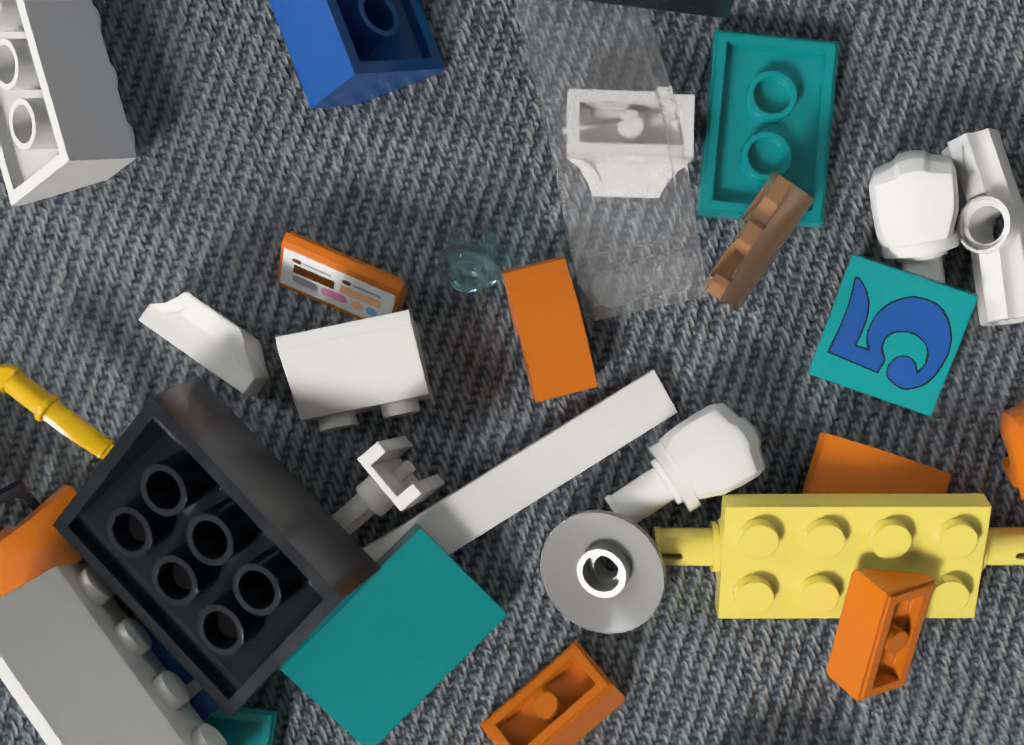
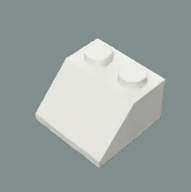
[275,310,432,432]

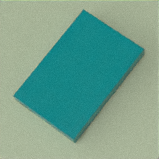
[695,29,839,229]
[281,523,508,745]

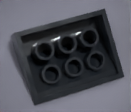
[53,376,381,717]

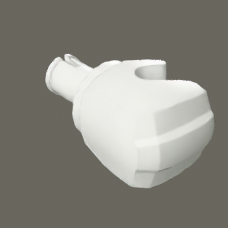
[869,150,960,283]
[604,403,766,523]

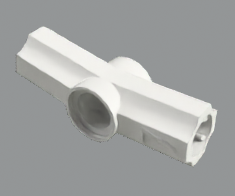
[941,128,1024,326]

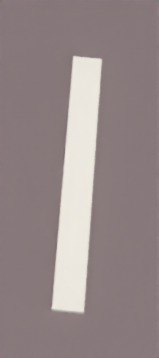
[363,369,678,562]

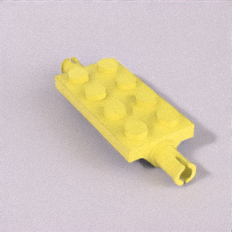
[652,493,1024,619]

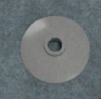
[540,510,666,634]

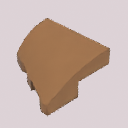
[703,172,815,307]

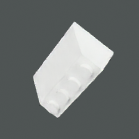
[0,0,137,206]
[0,562,227,745]

